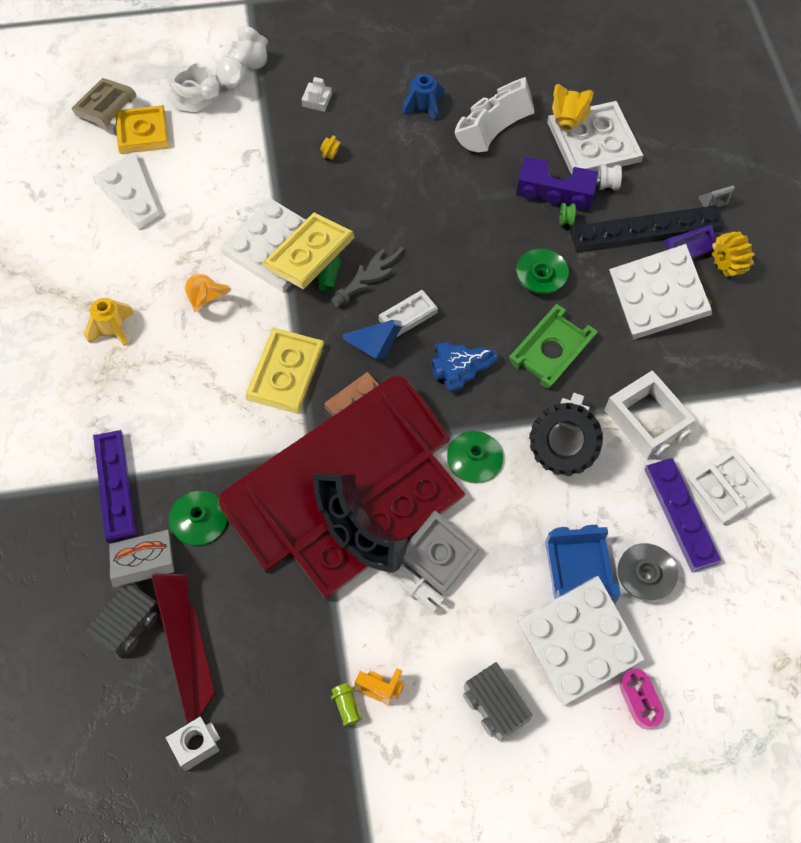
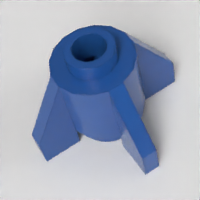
[402,74,445,121]

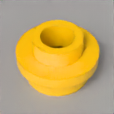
[320,135,341,160]

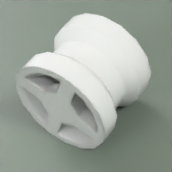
[597,165,622,191]

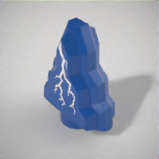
[431,342,498,392]

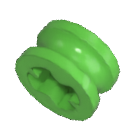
[559,203,575,227]

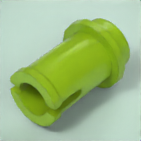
[331,683,363,727]

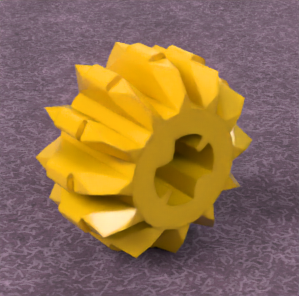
[712,231,755,277]

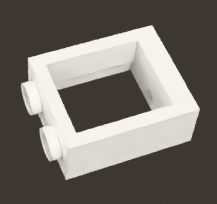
[604,370,696,460]

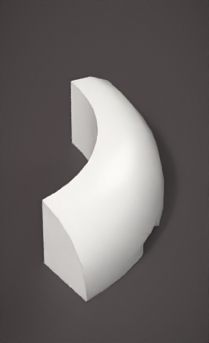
[455,77,534,152]

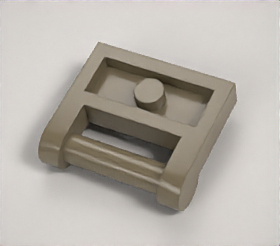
[71,78,137,129]

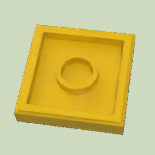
[115,105,169,154]

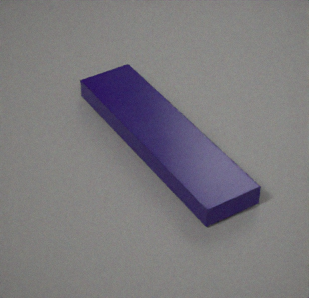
[93,430,137,543]

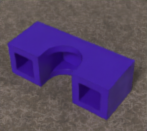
[516,157,598,211]

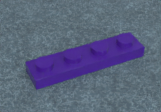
[645,458,721,572]

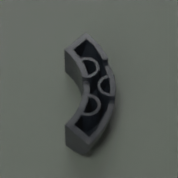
[314,473,407,573]

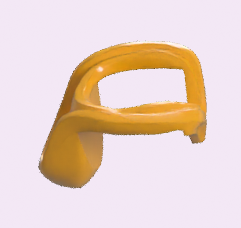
[185,274,231,313]

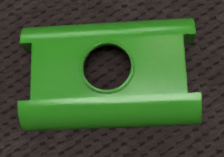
[509,304,598,388]

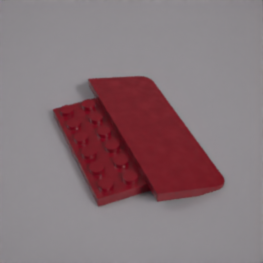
[219,376,466,600]

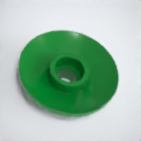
[516,249,569,294]
[447,431,503,484]
[169,491,228,546]

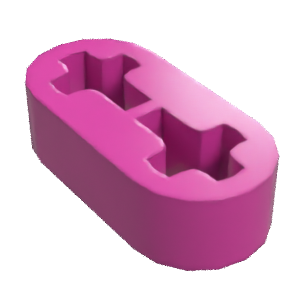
[619,669,664,730]

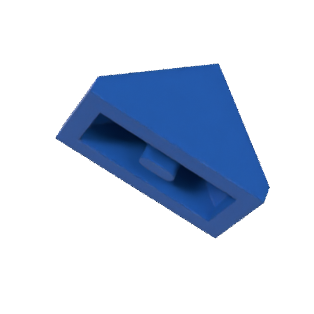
[343,320,402,360]

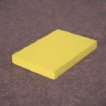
[263,213,354,289]
[245,328,324,414]

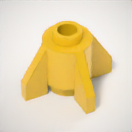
[552,84,594,131]
[84,298,134,346]

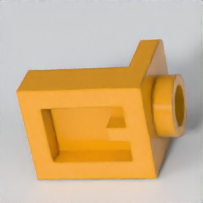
[355,668,405,706]

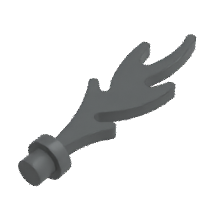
[331,247,403,307]

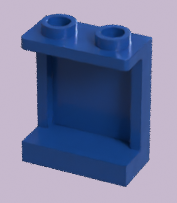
[545,525,621,605]

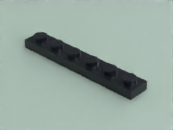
[570,205,725,253]

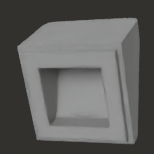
[699,185,735,207]

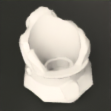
[167,62,220,112]

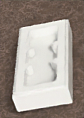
[379,290,438,337]

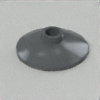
[617,543,678,601]

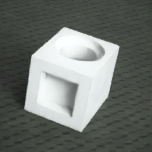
[165,717,220,772]

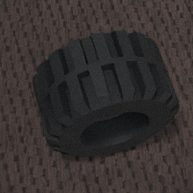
[529,402,603,476]

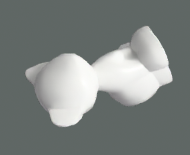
[216,26,268,89]

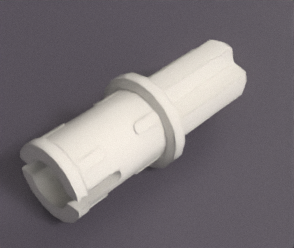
[389,564,446,614]

